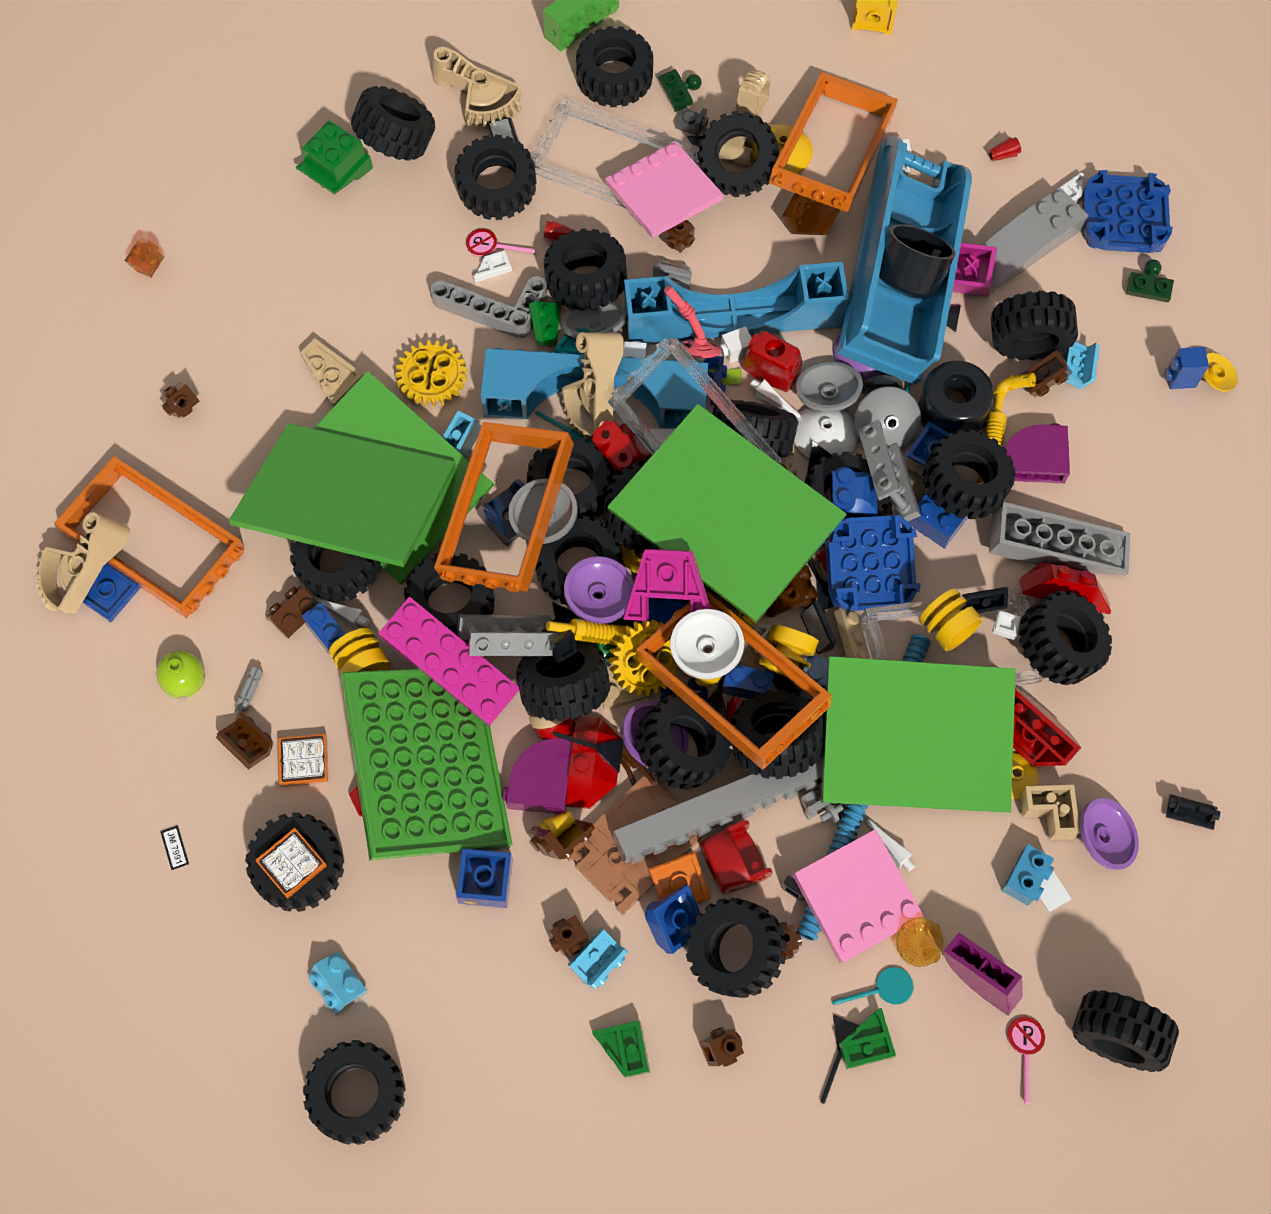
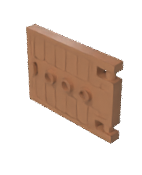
[566,776,706,915]

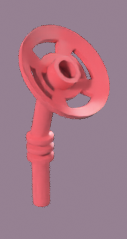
[664,286,721,358]

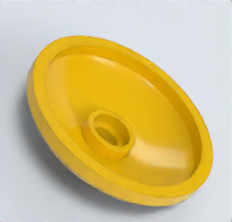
[752,124,813,174]

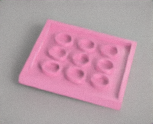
[605,141,723,238]
[792,829,924,963]

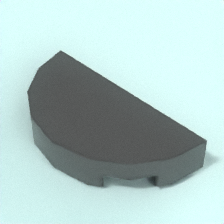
[862,375,903,393]

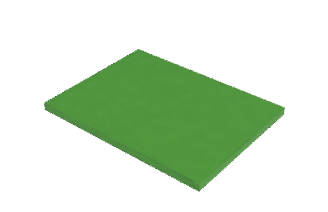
[314,371,495,585]
[608,404,846,623]
[229,423,456,567]
[821,656,1016,813]
[340,669,513,861]

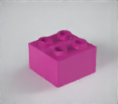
[952,243,997,297]

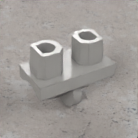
[652,260,692,290]
[801,786,844,823]

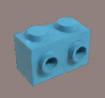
[1002,844,1054,905]

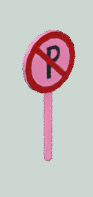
[466,229,536,257]
[1007,1017,1046,1104]

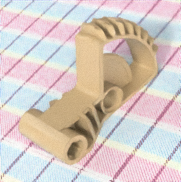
[433,47,521,129]
[719,70,771,167]
[560,332,624,440]
[35,512,130,614]

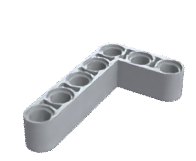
[431,276,548,338]

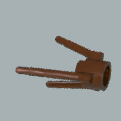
[621,747,656,786]

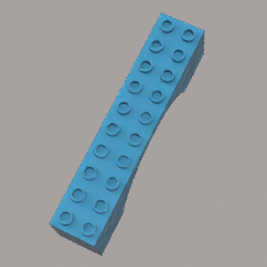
[624,262,849,344]
[481,348,708,429]

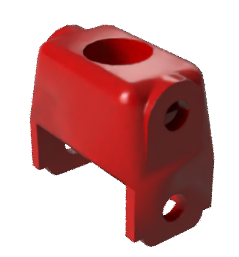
[743,331,803,393]
[592,420,652,472]
[699,820,772,895]

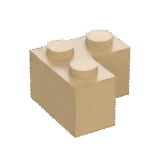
[1020,785,1080,840]

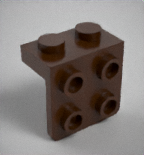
[782,193,840,235]
[765,565,818,618]
[526,820,595,860]

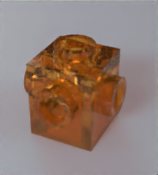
[124,240,164,278]

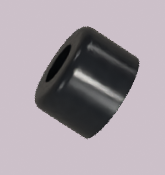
[879,224,956,298]
[918,360,994,434]

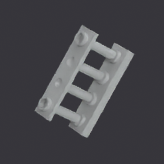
[858,419,921,521]
[457,615,562,656]

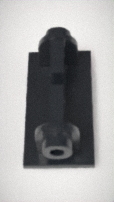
[1166,794,1221,830]

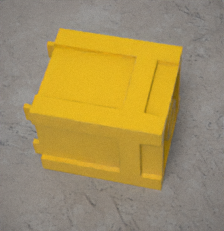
[852,0,898,35]

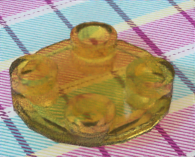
[896,917,944,967]

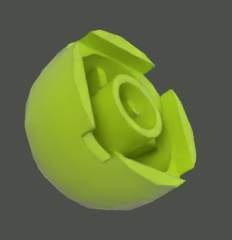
[156,650,205,698]

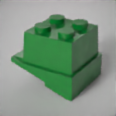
[296,120,373,195]

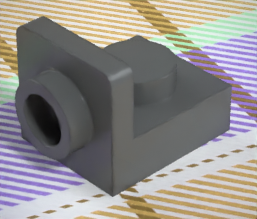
[676,108,709,136]

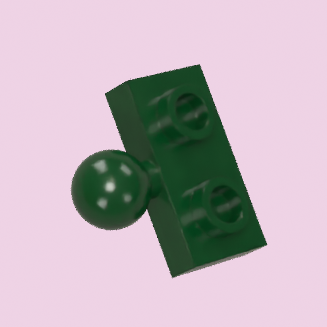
[658,69,702,112]
[1126,259,1174,303]

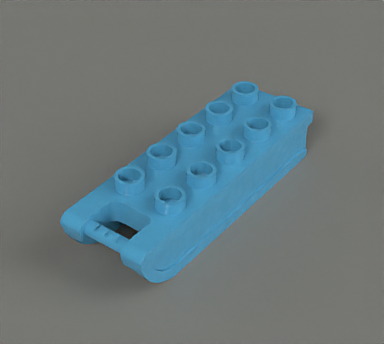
[837,135,972,385]

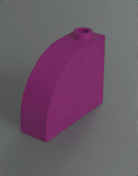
[1005,423,1070,484]
[503,738,572,814]
[944,932,1023,1016]

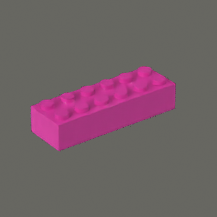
[378,597,519,727]

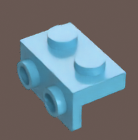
[1063,342,1100,389]
[567,928,628,989]
[308,951,367,1015]

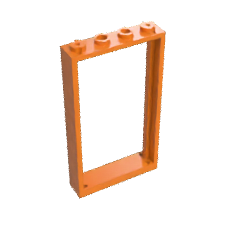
[769,72,898,212]
[434,422,574,592]
[54,456,245,619]
[637,589,831,770]

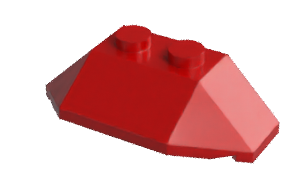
[1019,562,1111,615]
[1013,687,1082,767]
[566,715,622,809]

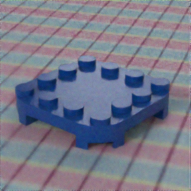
[1083,170,1173,253]
[825,515,921,611]

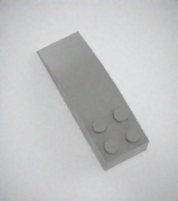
[983,187,1089,294]
[989,502,1130,575]

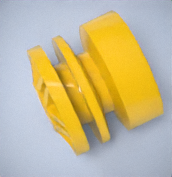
[918,588,983,652]
[759,624,819,678]
[328,628,391,675]

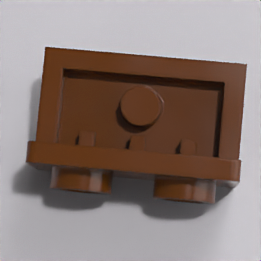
[1020,350,1073,397]
[265,586,319,638]
[216,711,273,770]

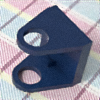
[477,479,525,546]

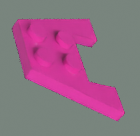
[623,549,711,621]

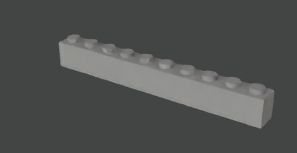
[612,752,823,864]

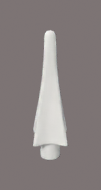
[750,379,801,418]
[314,596,369,629]
[866,819,916,872]

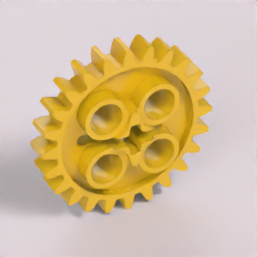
[395,340,467,407]
[608,619,678,696]

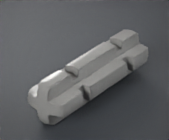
[234,667,263,712]

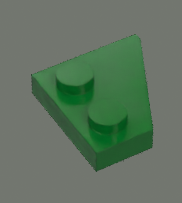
[529,301,561,347]
[839,1008,896,1070]
[592,1021,651,1078]

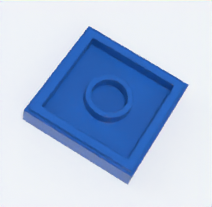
[82,563,141,623]

